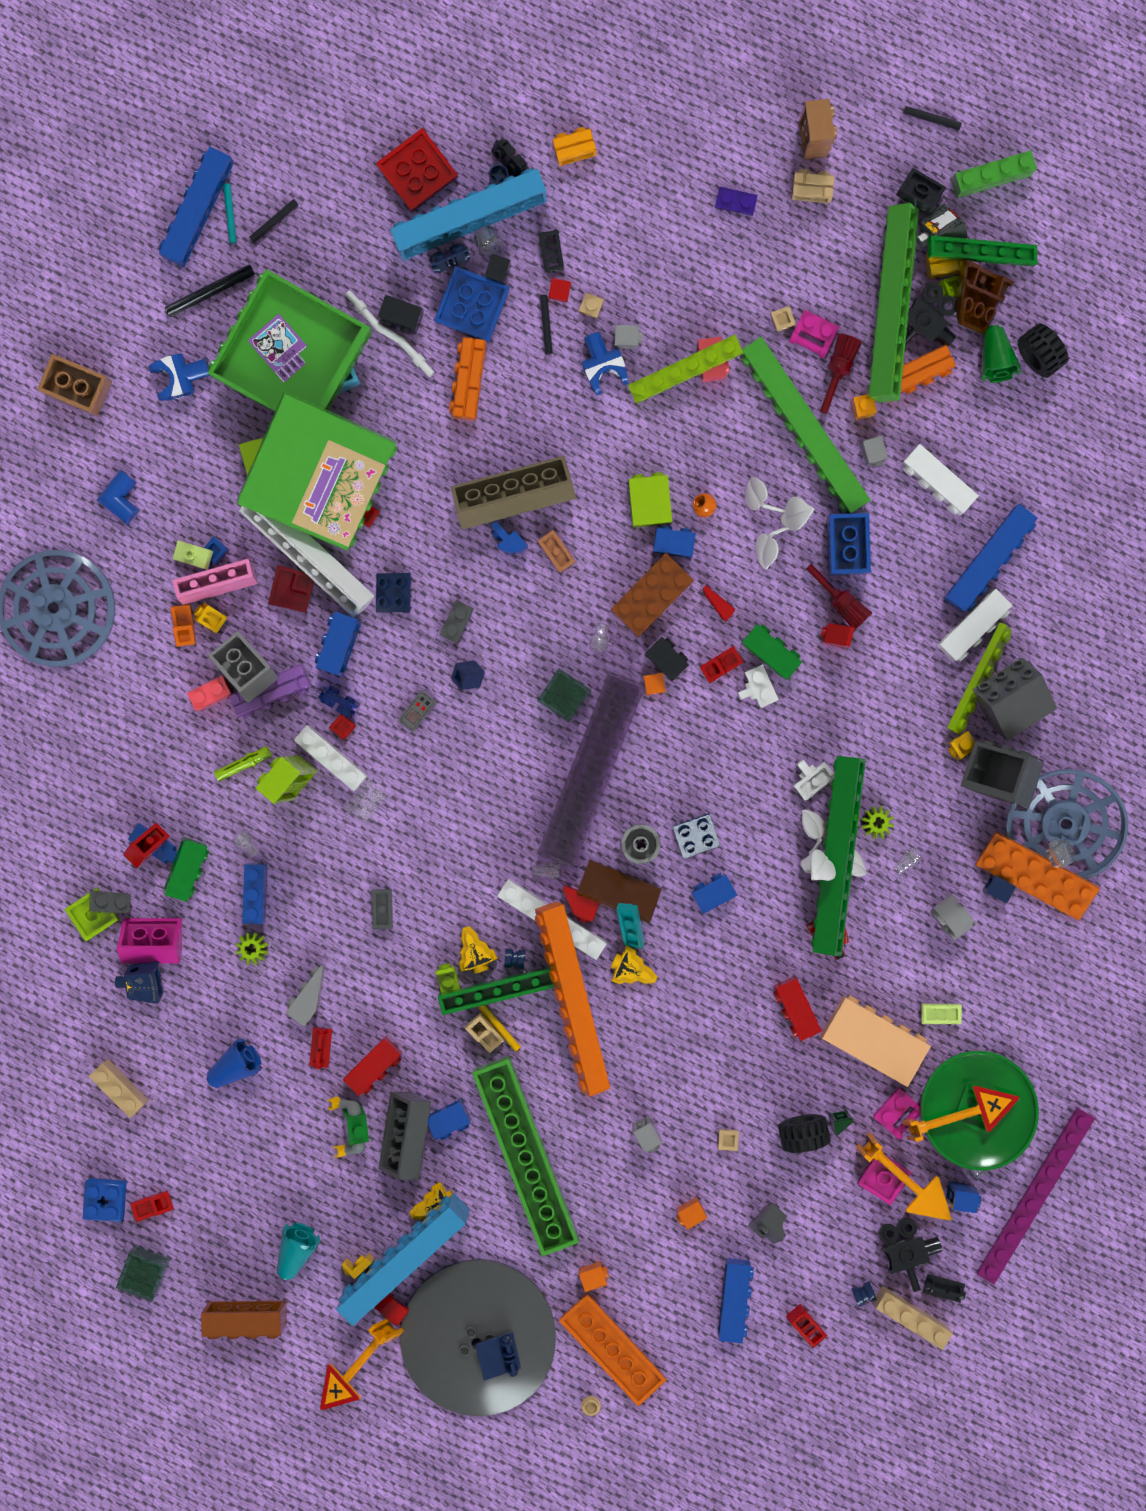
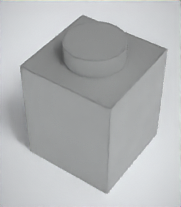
[614,325,642,349]
[860,436,888,468]

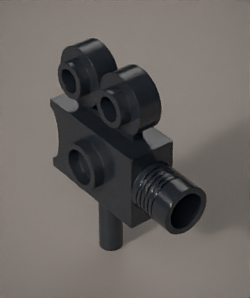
[905,282,956,347]
[878,1218,942,1292]

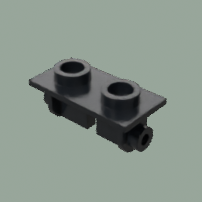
[491,138,529,178]
[922,1274,966,1303]

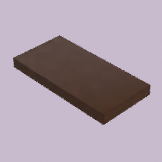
[576,860,662,923]

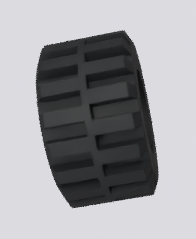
[1017,323,1069,378]
[778,1114,831,1153]

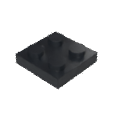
[896,168,946,215]

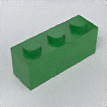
[741,624,802,681]
[163,837,209,902]

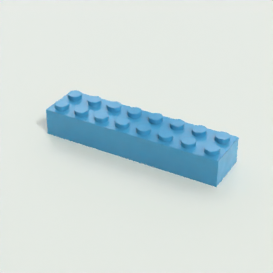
[390,168,547,261]
[336,1193,470,1326]

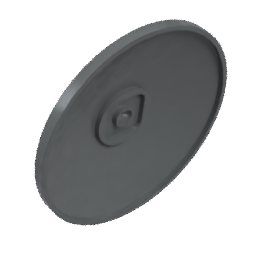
[400,1259,556,1416]

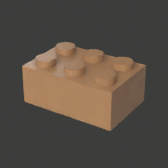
[799,98,837,160]
[37,354,112,417]

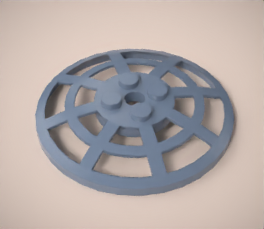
[0,550,115,667]
[1006,769,1128,879]

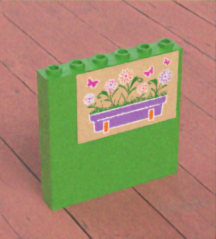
[237,391,397,551]

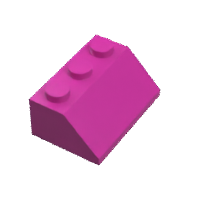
[117,918,182,964]

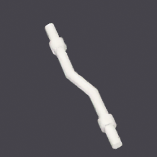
[345,290,435,377]

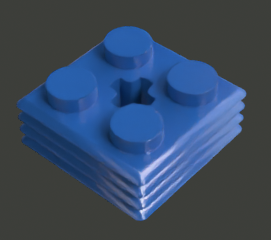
[82,1178,127,1222]

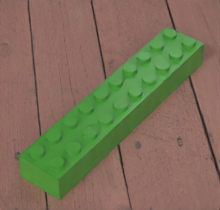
[472,1055,579,1257]

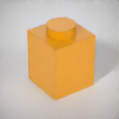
[850,394,877,421]

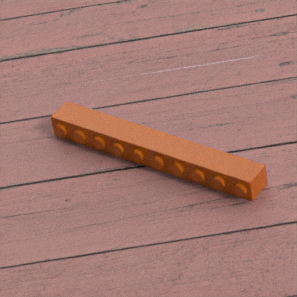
[535,901,610,1097]

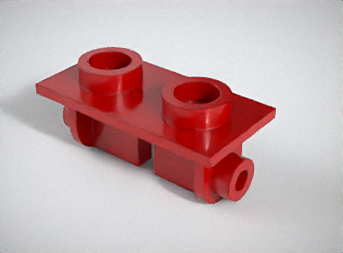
[309,1027,333,1069]

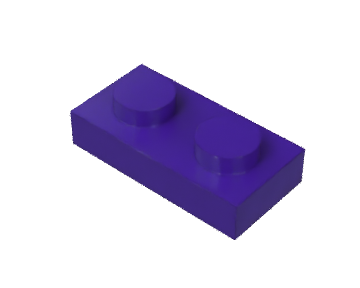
[715,187,758,216]

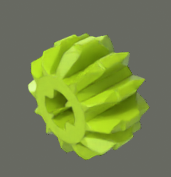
[861,806,894,839]
[235,932,269,965]

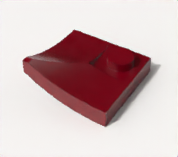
[268,565,314,613]

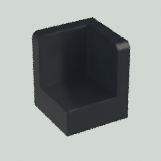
[485,254,511,285]

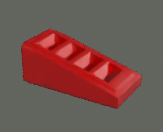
[702,585,736,622]
[786,1304,827,1348]

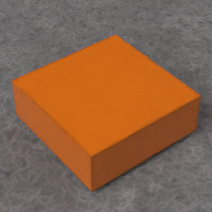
[643,673,666,695]

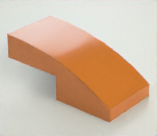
[170,603,196,647]

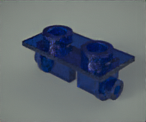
[318,685,360,718]

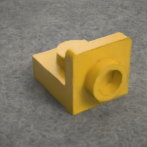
[194,602,227,634]
[947,731,975,760]
[341,1253,374,1279]

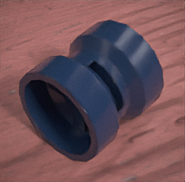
[489,164,509,185]
[504,948,526,969]
[851,1281,877,1307]

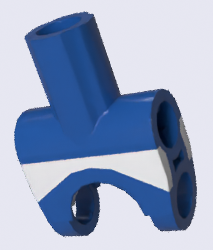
[581,332,629,396]
[148,354,210,401]

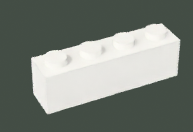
[901,444,979,516]
[937,589,1013,662]
[294,725,369,791]

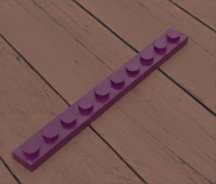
[976,1107,1095,1285]

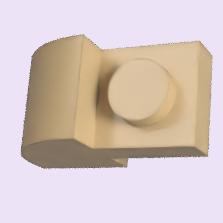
[465,1013,504,1053]

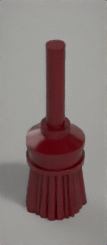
[820,333,862,414]
[806,564,873,630]

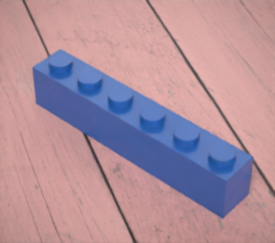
[159,146,234,268]
[943,504,1038,613]

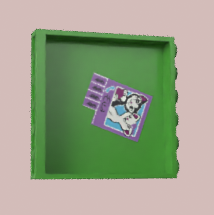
[208,269,373,413]

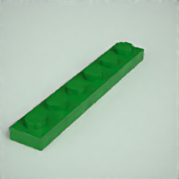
[927,235,1038,267]

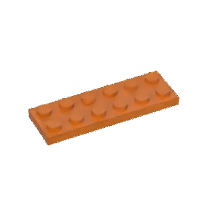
[975,831,1100,921]
[559,1292,667,1406]

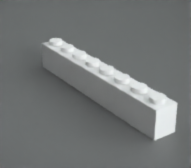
[239,506,375,618]

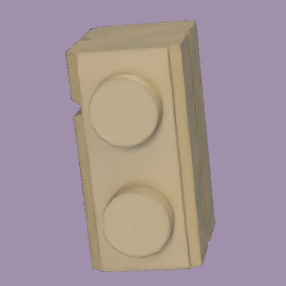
[791,169,835,204]

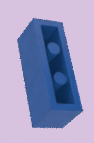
[242,863,268,924]

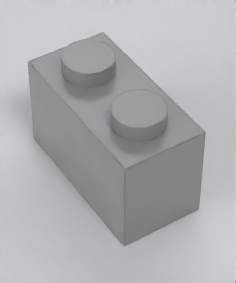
[632,1115,662,1153]

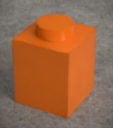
[676,1197,707,1230]
[579,1261,610,1292]

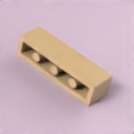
[873,1286,953,1350]

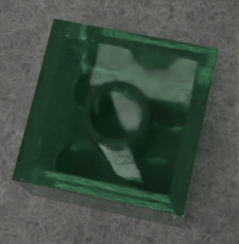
[537,668,591,723]
[116,1245,171,1302]

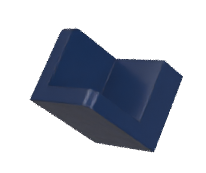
[451,660,485,690]
[982,874,1016,903]

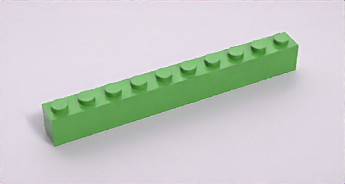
[868,203,919,403]
[740,336,871,514]

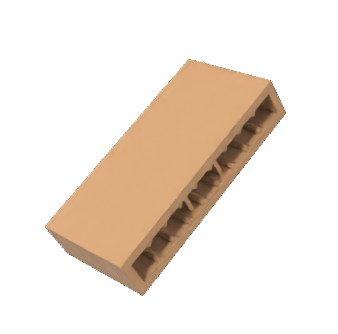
[820,995,931,1087]

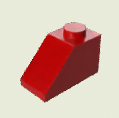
[820,623,854,649]
[123,823,170,868]
[563,884,599,923]

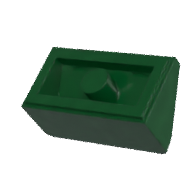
[829,1110,854,1136]

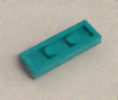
[617,903,645,949]

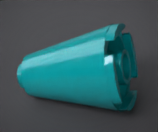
[276,1223,320,1280]

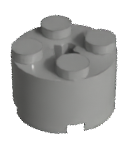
[621,824,660,864]
[930,894,976,941]

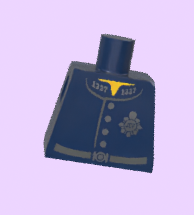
[115,962,164,1004]

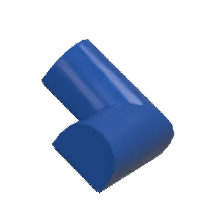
[96,470,140,525]

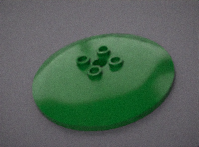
[920,1051,1039,1171]

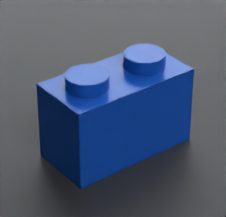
[653,525,696,558]
[691,873,738,914]
[427,1098,472,1140]
[946,1181,981,1213]

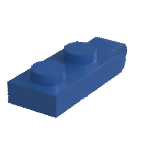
[128,823,177,864]

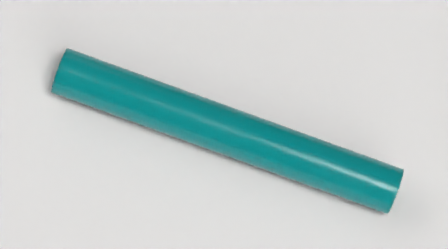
[223,183,237,244]

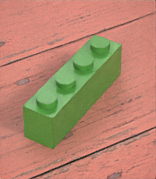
[951,150,1037,199]

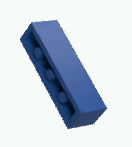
[718,1258,754,1344]

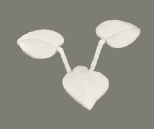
[745,477,814,569]
[801,810,867,881]

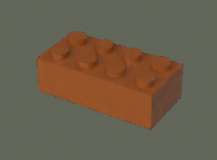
[610,553,694,638]
[201,1301,287,1339]

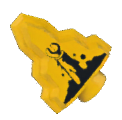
[459,926,498,974]
[610,946,658,984]
[409,1182,453,1220]

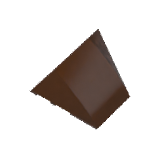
[956,260,1015,334]

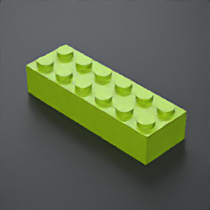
[255,755,318,804]

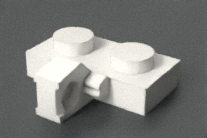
[738,664,779,708]
[793,760,834,801]

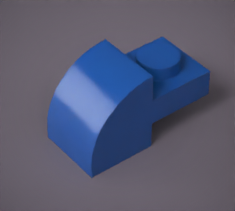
[490,521,528,554]

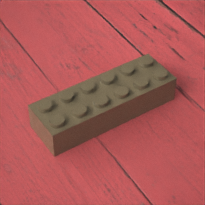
[451,456,576,530]

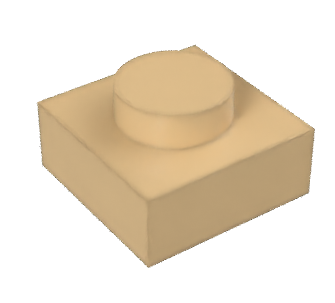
[579,293,604,319]
[770,306,796,333]
[718,1129,739,1151]

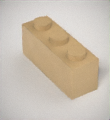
[89,1059,149,1118]

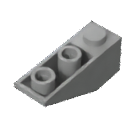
[285,964,325,1027]

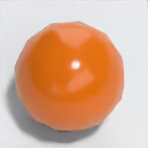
[692,493,717,518]

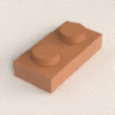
[537,530,576,573]

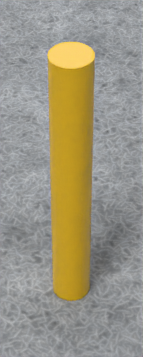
[477,1005,521,1052]

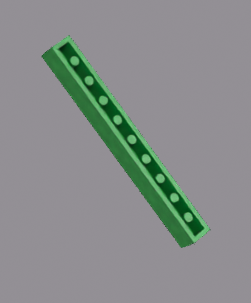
[811,756,866,956]

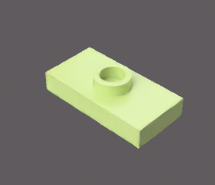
[172,541,213,570]
[921,1003,962,1024]

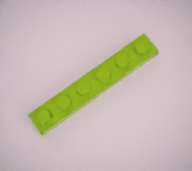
[628,334,744,404]
[947,623,1012,735]

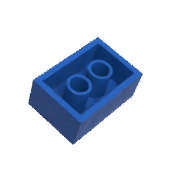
[827,513,871,576]
[314,612,362,677]

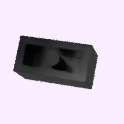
[378,295,424,335]
[645,637,689,682]

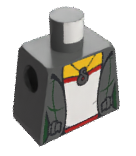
[916,203,968,248]

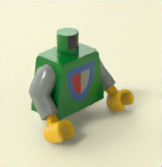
[327,1096,369,1158]

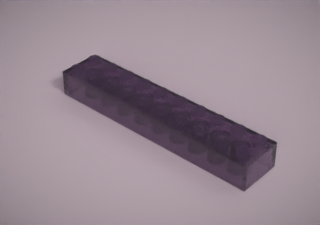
[537,671,645,869]

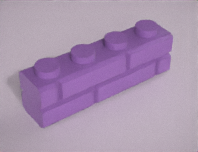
[228,664,312,719]

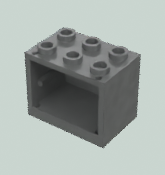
[972,658,1057,741]
[961,740,1044,809]

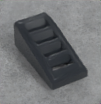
[538,230,565,273]

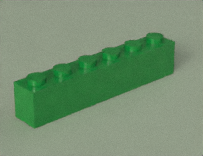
[437,966,555,1015]

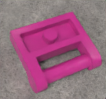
[789,309,839,359]
[873,1087,920,1140]

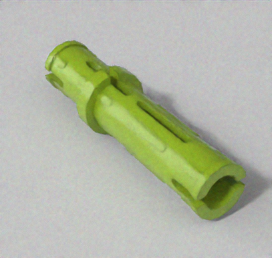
[214,745,272,782]

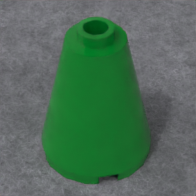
[981,325,1021,383]

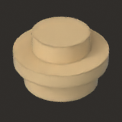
[581,1396,601,1416]

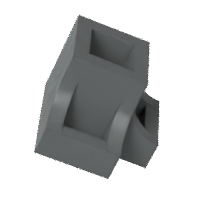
[748,1203,787,1244]

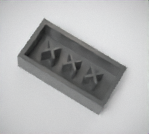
[378,1092,431,1180]

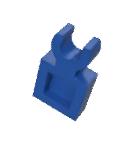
[202,537,229,571]

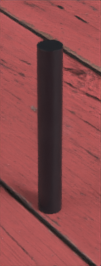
[903,106,962,130]
[249,199,298,243]
[540,295,553,355]

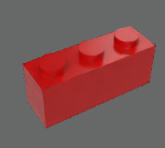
[773,976,822,1041]
[343,1036,402,1096]

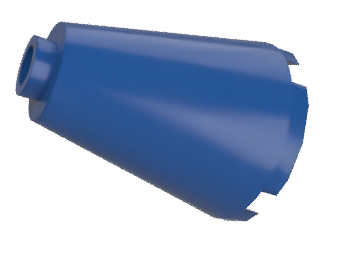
[206,1038,262,1088]

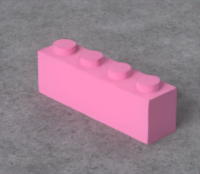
[172,559,258,605]

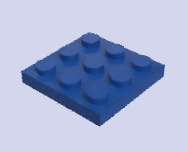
[434,266,510,343]

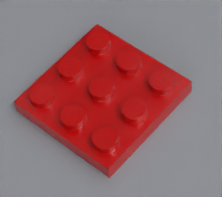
[376,128,458,212]

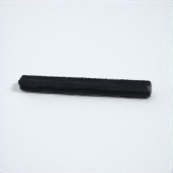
[165,265,255,317]

